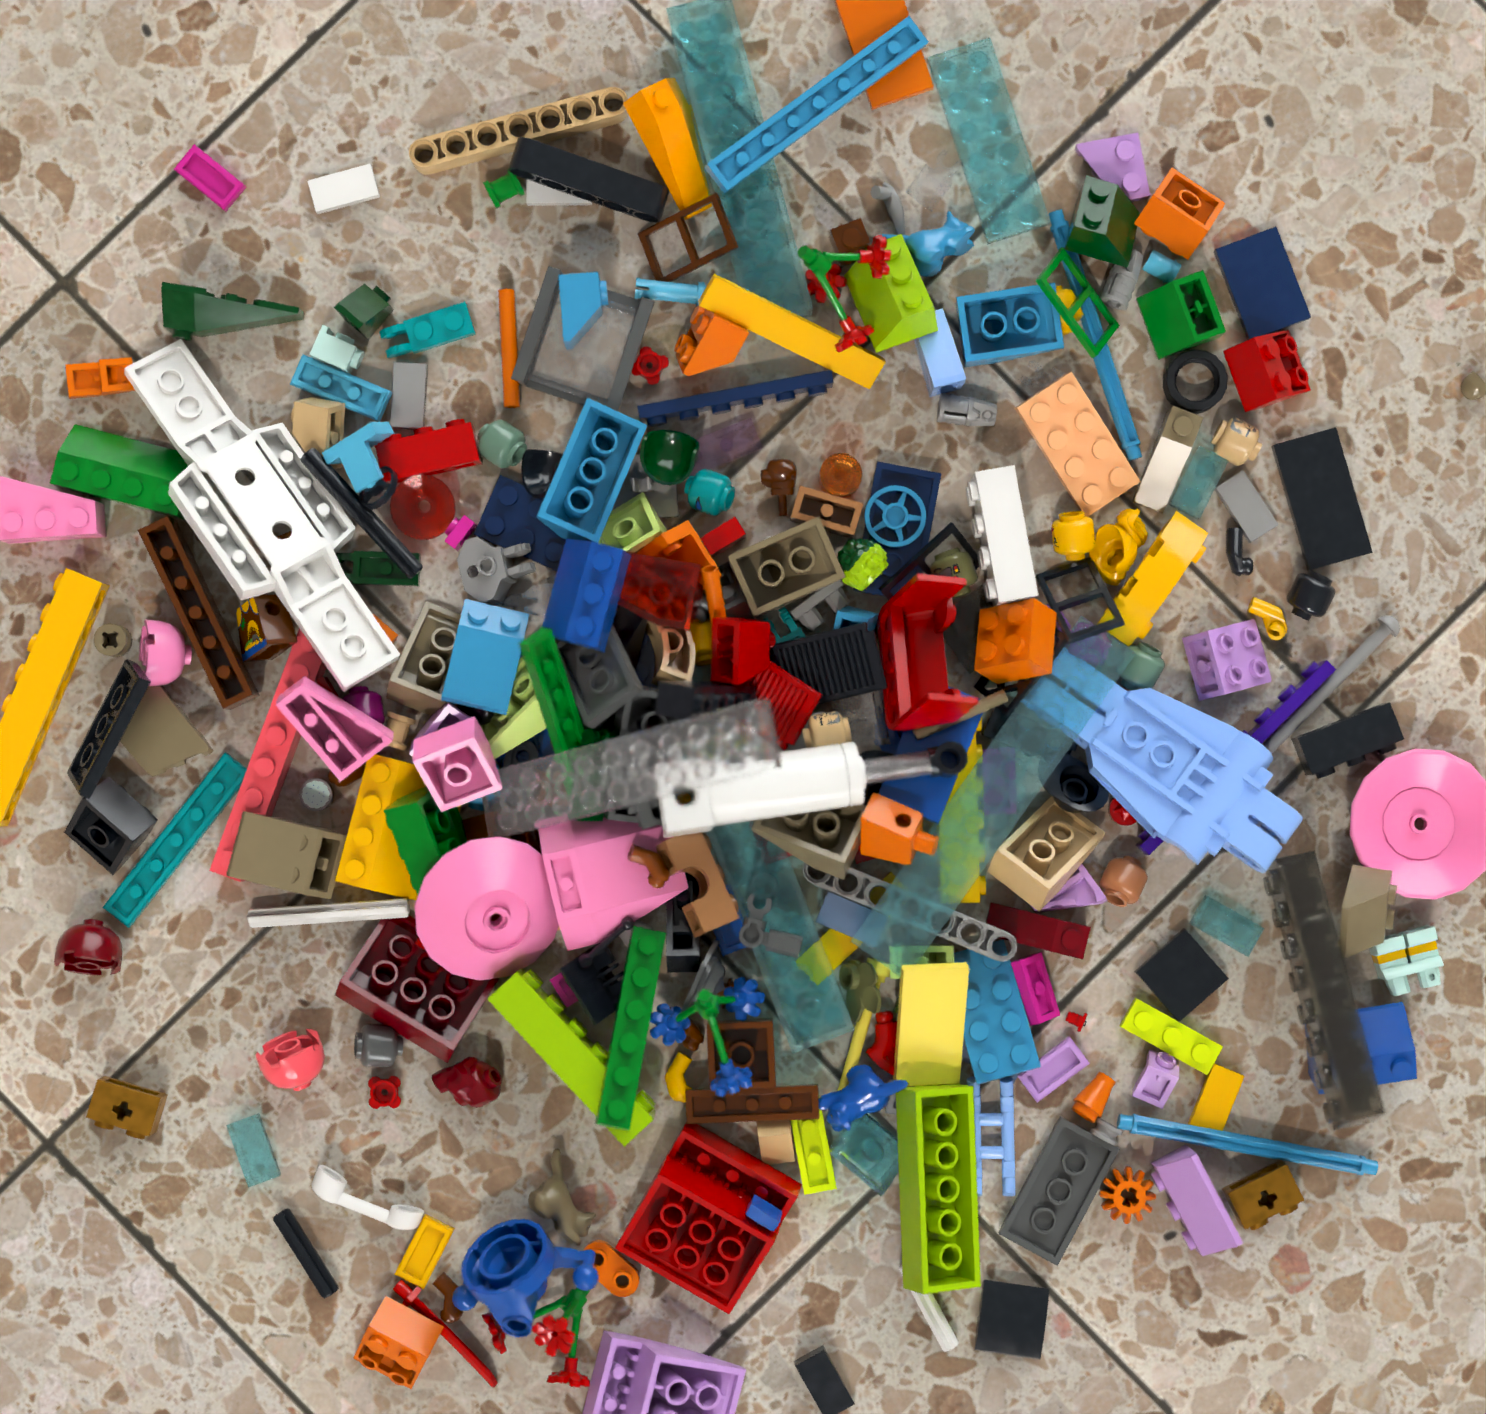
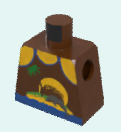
[236,593,297,662]

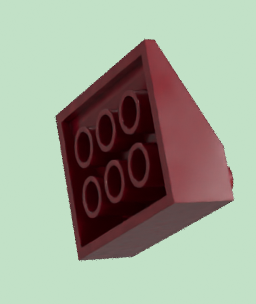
[335,915,499,1063]

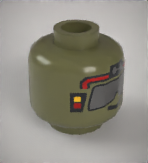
[930,548,978,599]

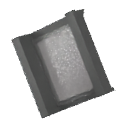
[511,266,655,411]

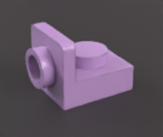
[1132,1049,1180,1109]

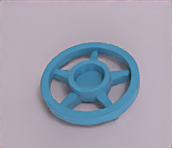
[864,485,926,547]

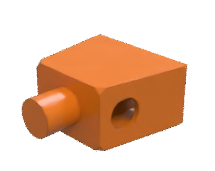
[861,792,939,865]

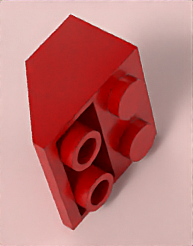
[1223,330,1311,412]

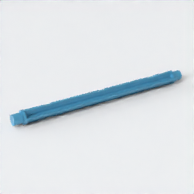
[1048,209,1142,461]
[1117,1114,1378,1175]

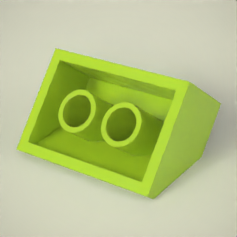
[844,234,938,353]

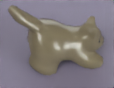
[528,1149,596,1246]

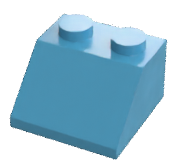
[558,272,609,350]

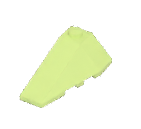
[480,656,546,760]

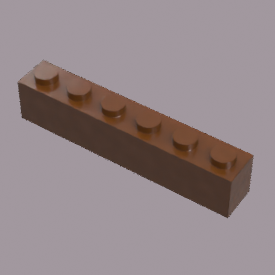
[138,516,260,710]

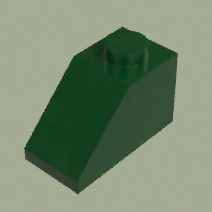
[334,284,394,340]

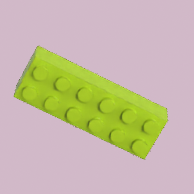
[488,968,656,1147]
[896,1084,981,1294]

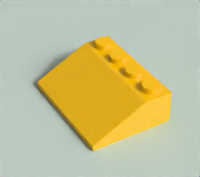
[335,754,462,900]

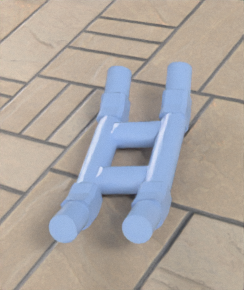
[967,1077,1016,1197]

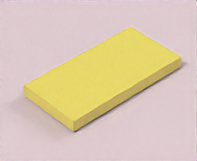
[893,962,969,1086]

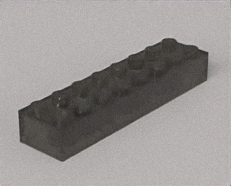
[1263,851,1386,1130]

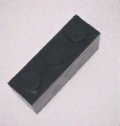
[1291,702,1404,779]

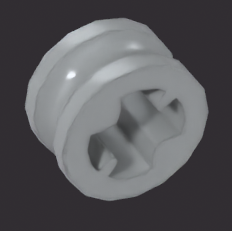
[1089,1117,1123,1146]

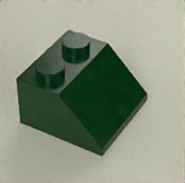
[1065,175,1140,268]

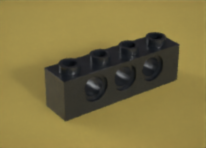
[655,681,757,721]

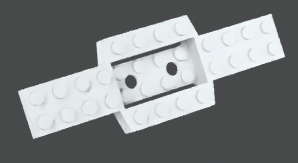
[124,339,400,692]

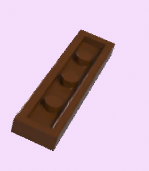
[685,1084,820,1124]

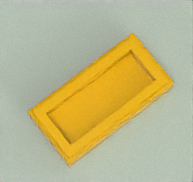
[1188,1063,1245,1131]
[394,1214,455,1290]

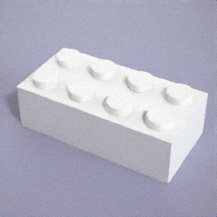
[966,465,1038,607]

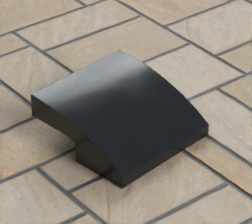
[974,1279,1049,1360]

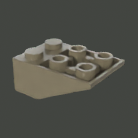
[226,811,347,900]

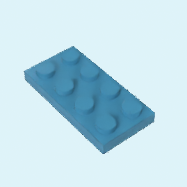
[954,939,1041,1085]

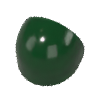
[640,430,700,485]

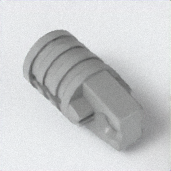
[1100,249,1143,310]
[937,393,997,426]

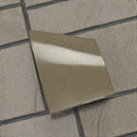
[120,685,214,777]

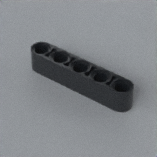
[508,137,670,223]

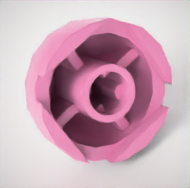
[139,620,192,686]

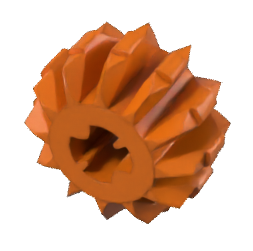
[1099,1166,1156,1224]

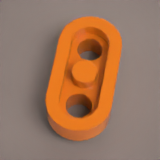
[584,1240,640,1297]

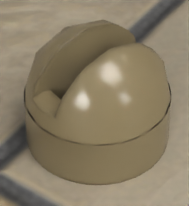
[1461,371,1486,400]

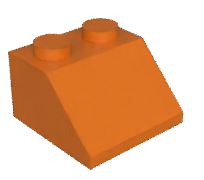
[1134,167,1226,260]

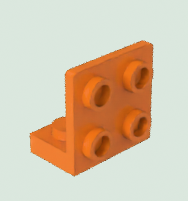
[630,520,722,602]

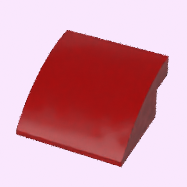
[614,1121,802,1314]

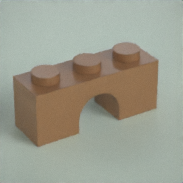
[655,832,739,938]

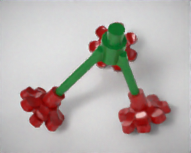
[797,234,891,353]
[482,1287,591,1388]

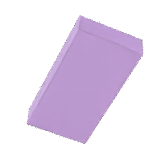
[1017,1036,1090,1103]

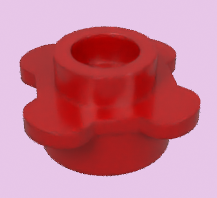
[631,346,669,385]
[368,1075,401,1109]

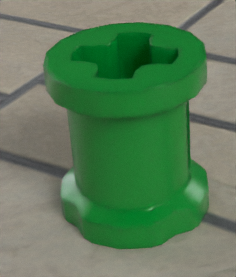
[483,170,525,209]

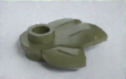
[839,960,881,1022]

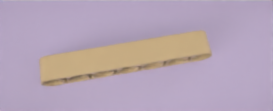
[409,87,628,175]

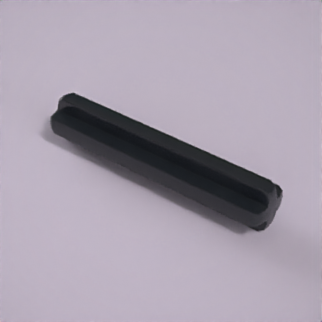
[273,1208,339,1298]

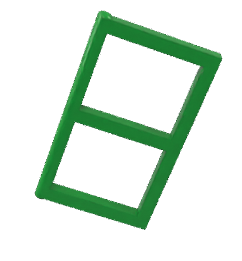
[1035,247,1120,358]

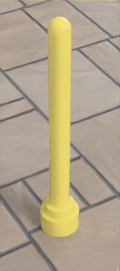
[837,957,890,1091]

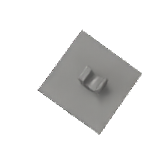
[613,454,679,518]

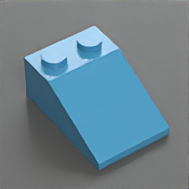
[956,282,1064,368]
[441,599,529,715]

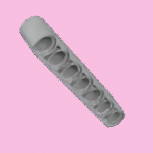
[802,863,1017,962]

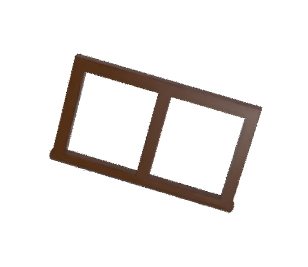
[638,192,739,282]

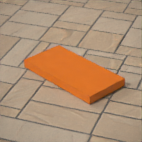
[834,0,934,110]

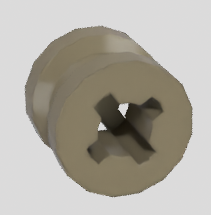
[94,623,132,657]

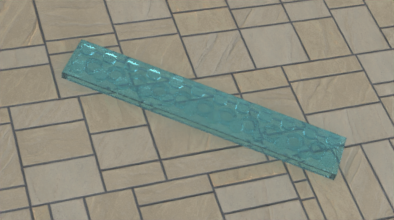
[851,616,1136,976]

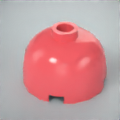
[256,1029,325,1091]

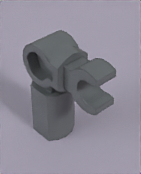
[739,894,803,958]

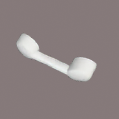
[311,1165,424,1230]

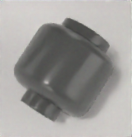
[354,1024,403,1067]

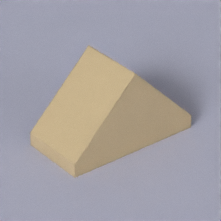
[756,1120,795,1165]

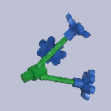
[650,977,765,1096]

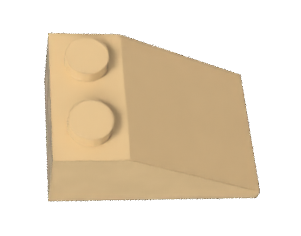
[987,796,1106,911]

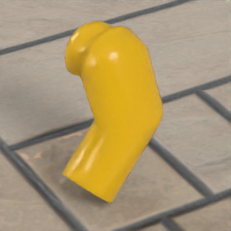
[1247,597,1287,640]
[665,1051,692,1103]

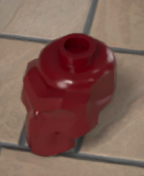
[432,1057,502,1108]

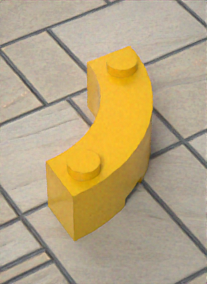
[1097,511,1208,646]

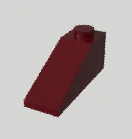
[986,902,1091,959]

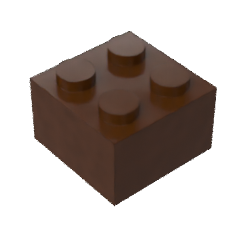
[706,1018,776,1091]

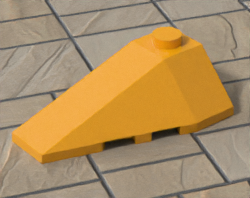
[623,78,712,221]

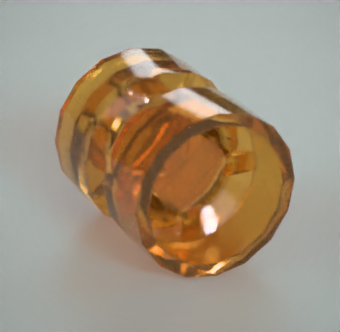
[818,453,862,499]

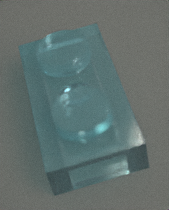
[1169,446,1229,520]
[1189,895,1265,957]

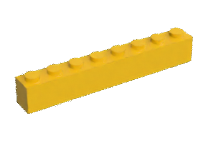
[0,568,110,827]

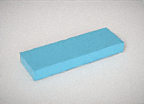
[290,354,393,422]

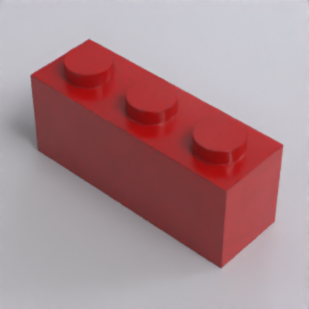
[375,419,483,484]

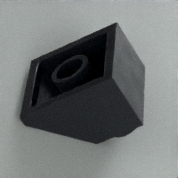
[64,777,158,875]

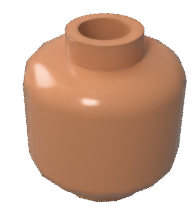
[1099,856,1148,907]

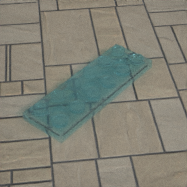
[927,37,1051,245]

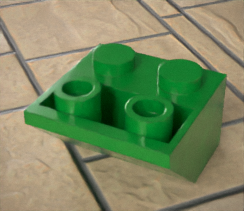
[1136,270,1226,360]

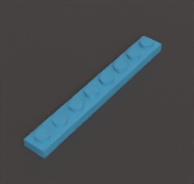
[704,16,929,194]

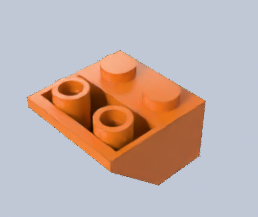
[674,305,749,376]
[353,1296,444,1389]

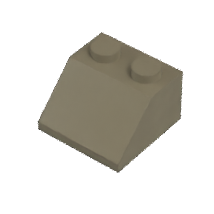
[1338,865,1398,959]

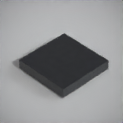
[1134,928,1229,1022]

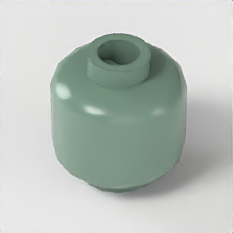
[477,419,527,468]
[1116,641,1165,690]

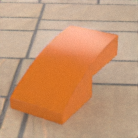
[65,357,136,399]

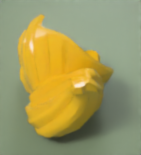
[1089,508,1148,586]

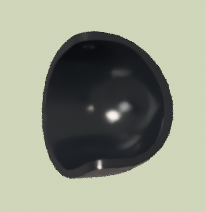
[521,449,563,498]

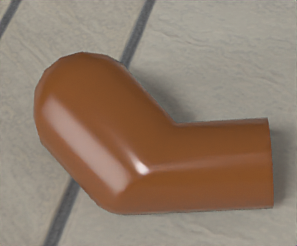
[628,844,670,888]

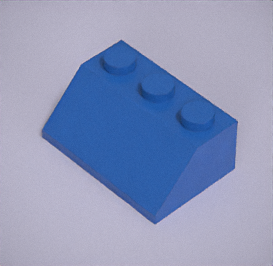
[542,538,631,652]
[1304,1002,1417,1094]

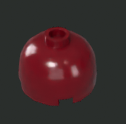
[54,919,122,976]

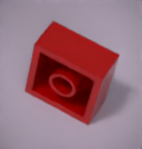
[700,517,746,558]

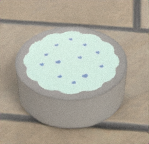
[299,778,334,811]

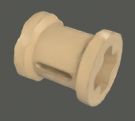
[386,711,415,751]

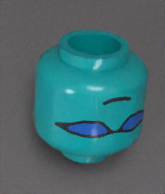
[684,469,735,516]

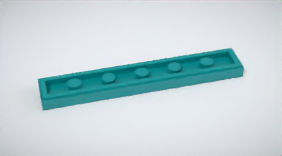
[102,753,247,928]

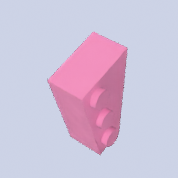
[0,476,106,544]
[276,676,394,781]

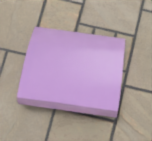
[582,1330,746,1414]

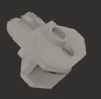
[457,536,536,606]

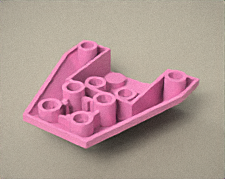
[537,814,689,951]

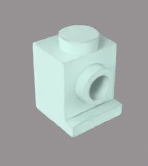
[309,325,365,374]

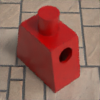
[711,617,776,685]

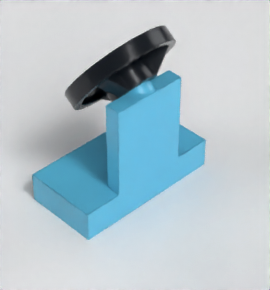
[322,422,398,510]

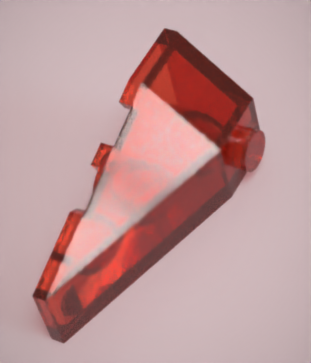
[618,552,704,631]

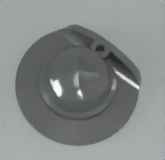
[681,939,725,1012]

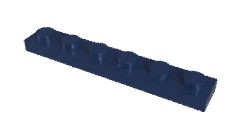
[637,370,834,427]

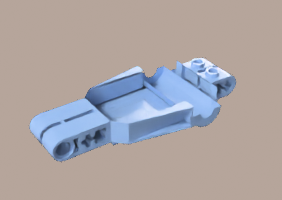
[1021,648,1303,873]

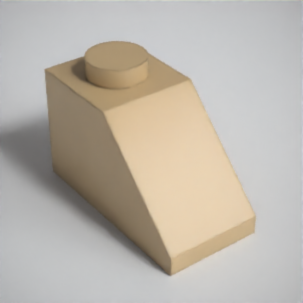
[291,397,345,469]

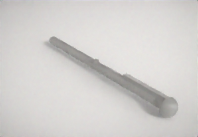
[1263,615,1400,754]

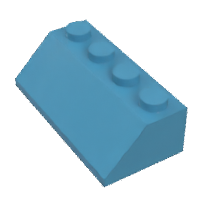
[536,398,647,543]

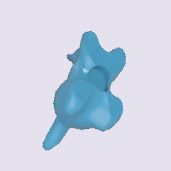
[880,211,975,277]

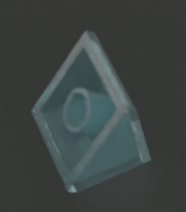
[829,1113,899,1196]

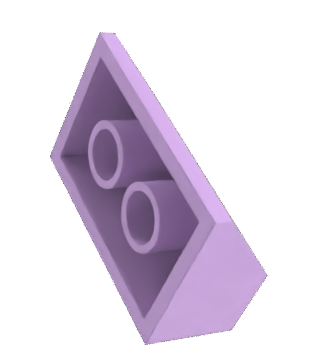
[1150,1145,1244,1256]

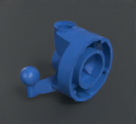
[452,1219,599,1338]

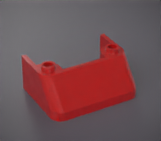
[878,573,978,731]

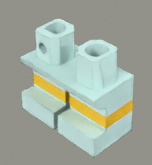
[1369,925,1444,996]

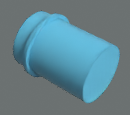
[1142,249,1182,283]

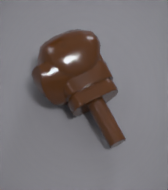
[760,459,797,516]

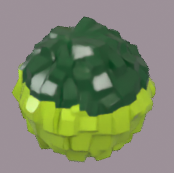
[837,538,889,591]

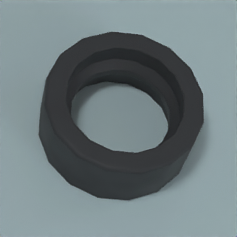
[1163,349,1228,414]

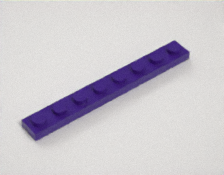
[1136,660,1336,855]

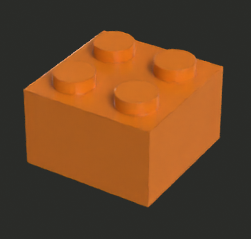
[974,598,1057,684]

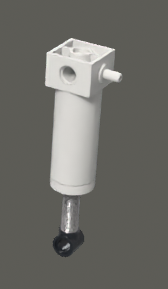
[654,738,968,838]

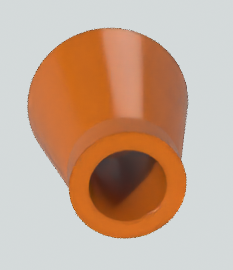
[1071,1072,1116,1123]

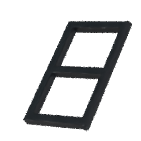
[878,522,979,601]
[1036,557,1125,644]

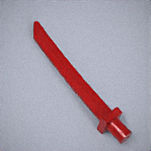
[392,1279,498,1388]

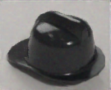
[1037,751,1109,813]

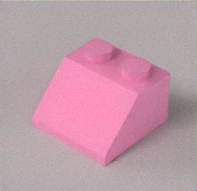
[412,716,502,812]

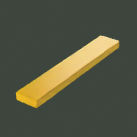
[698,273,886,390]

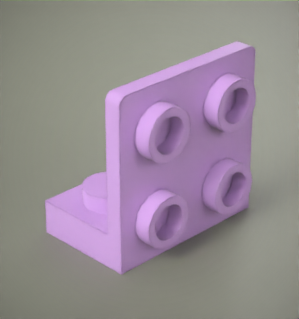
[1182,619,1272,701]

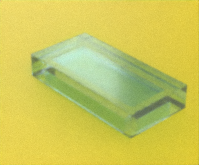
[226,1113,281,1187]

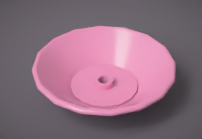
[1349,749,1486,900]
[415,836,559,981]

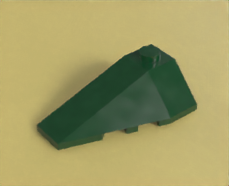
[161,282,305,341]

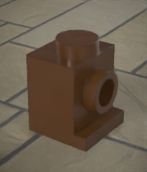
[829,218,870,268]

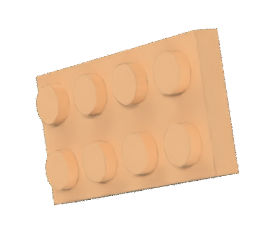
[1015,371,1141,517]

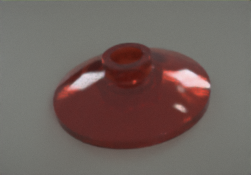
[390,474,456,540]

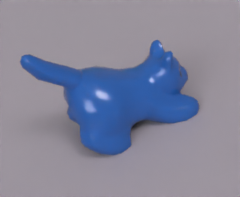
[819,1064,908,1132]

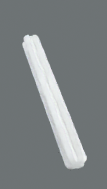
[247,898,410,928]

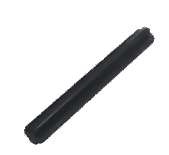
[300,448,423,579]

